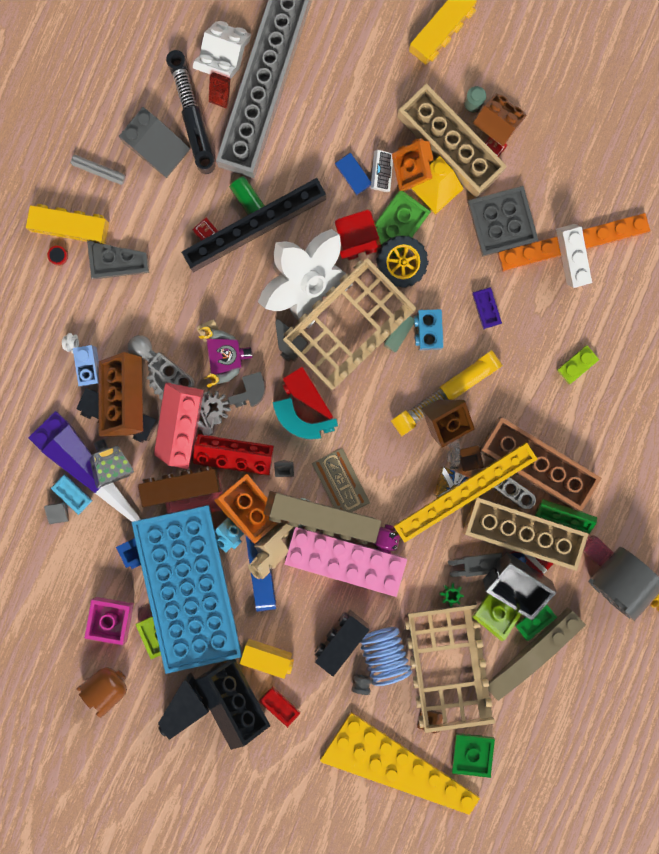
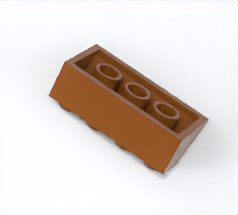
[99,352,143,436]

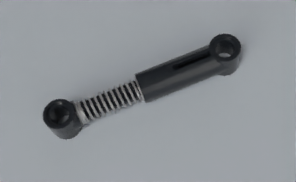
[166,50,216,174]

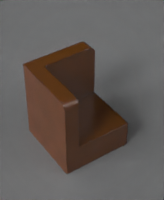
[458,445,484,472]

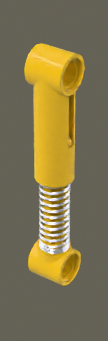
[391,350,503,437]

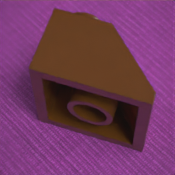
[422,399,475,448]

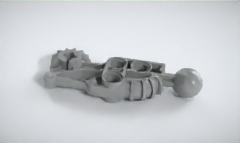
[128,335,231,436]

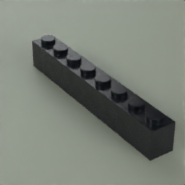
[181,178,326,273]

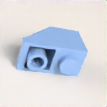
[73,345,99,386]

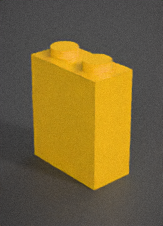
[240,639,294,679]

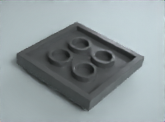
[467,186,539,257]

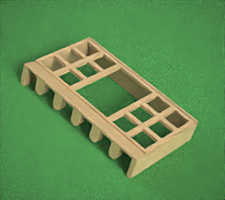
[283,258,417,391]
[404,604,495,733]

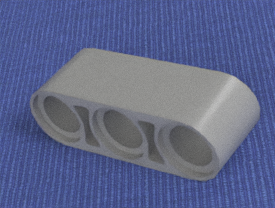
[493,477,536,509]

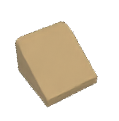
[197,319,219,342]

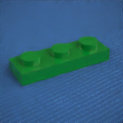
[535,499,597,534]

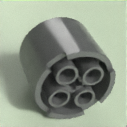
[588,547,659,621]

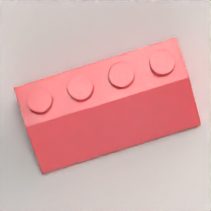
[154,382,204,469]

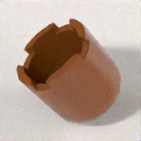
[76,667,127,718]

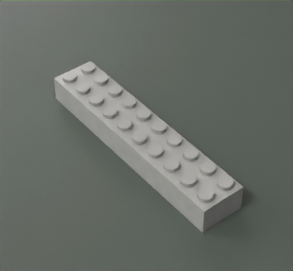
[216,0,312,178]

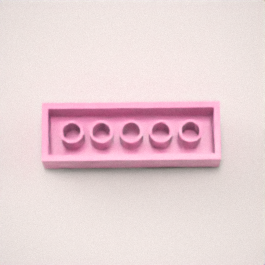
[285,527,407,597]

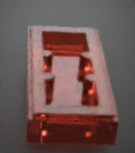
[209,72,230,108]

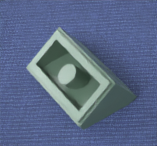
[384,316,414,353]

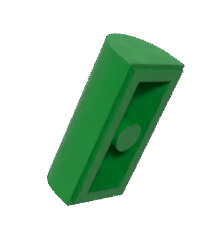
[229,176,265,215]

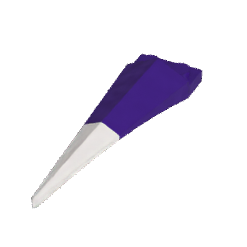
[28,411,141,521]

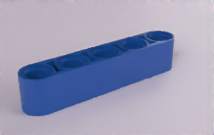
[245,535,276,612]

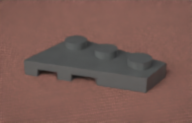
[87,241,150,279]

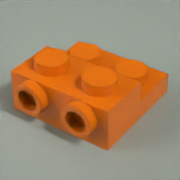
[392,138,433,191]

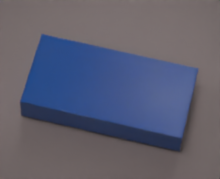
[335,153,371,196]

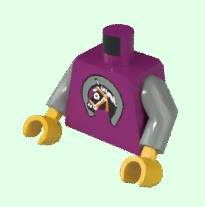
[199,327,253,387]

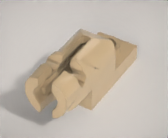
[248,521,293,579]

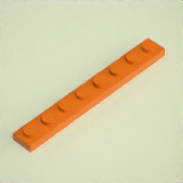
[498,213,650,272]

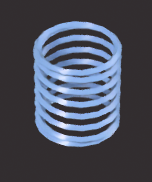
[360,627,412,686]

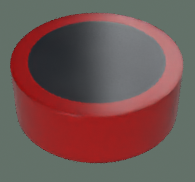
[47,246,68,266]

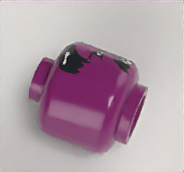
[373,524,401,554]

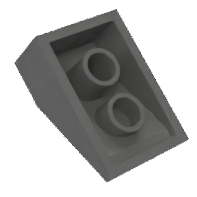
[119,107,191,178]

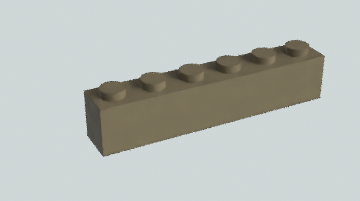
[263,491,382,545]

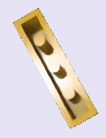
[409,0,477,65]
[26,204,109,244]

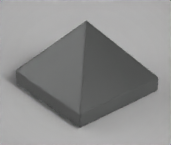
[274,460,294,477]

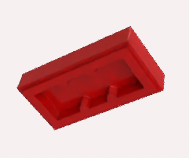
[259,686,301,728]

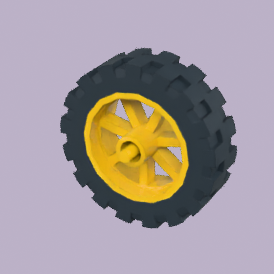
[376,236,429,288]

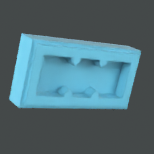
[51,474,93,515]

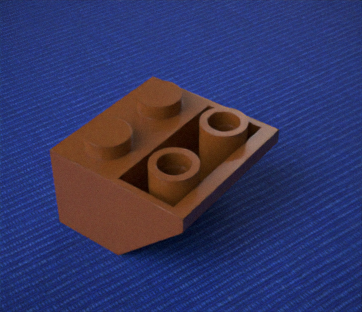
[472,93,527,146]

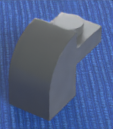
[228,372,266,408]

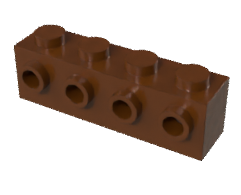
[138,466,221,507]

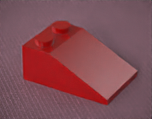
[282,367,333,420]

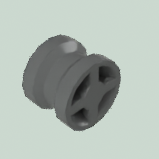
[351,674,373,695]

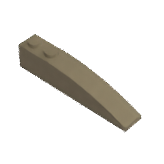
[488,607,586,701]

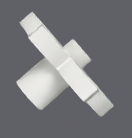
[258,229,353,329]

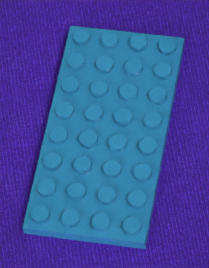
[132,505,242,674]

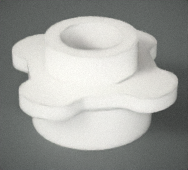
[62,333,79,353]

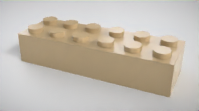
[397,83,507,198]
[462,498,588,571]

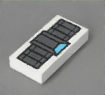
[371,150,393,192]

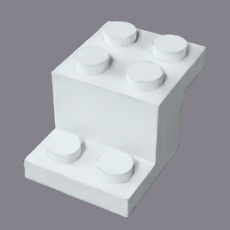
[193,21,251,81]

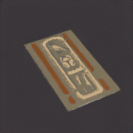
[312,448,370,512]

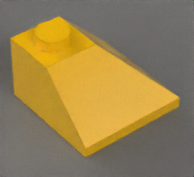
[411,156,463,215]

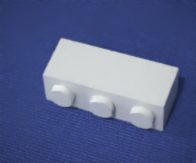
[556,224,592,288]

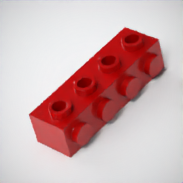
[193,434,274,475]

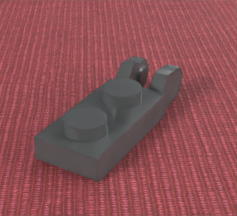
[448,552,502,577]

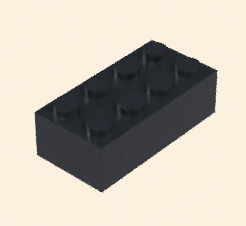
[194,659,270,750]

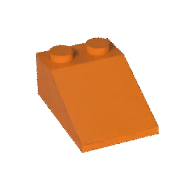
[214,474,282,544]

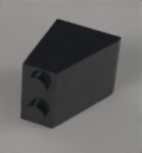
[158,672,210,740]

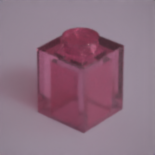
[583,535,614,566]

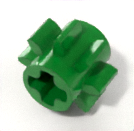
[439,582,464,607]

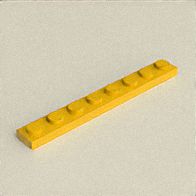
[394,442,538,543]

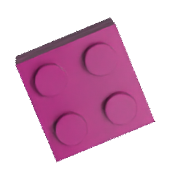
[84,597,134,645]

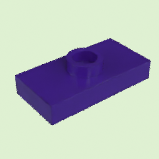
[472,287,502,330]

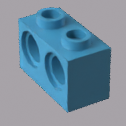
[414,309,443,350]

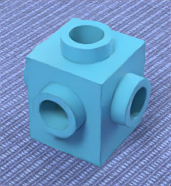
[215,518,244,552]

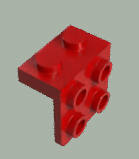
[335,209,382,261]

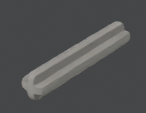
[70,155,125,185]

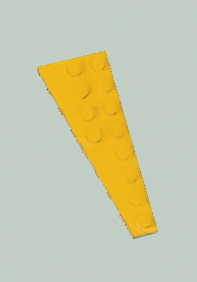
[320,712,480,815]

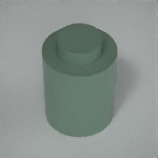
[464,86,486,113]

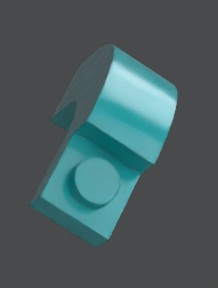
[273,398,338,440]

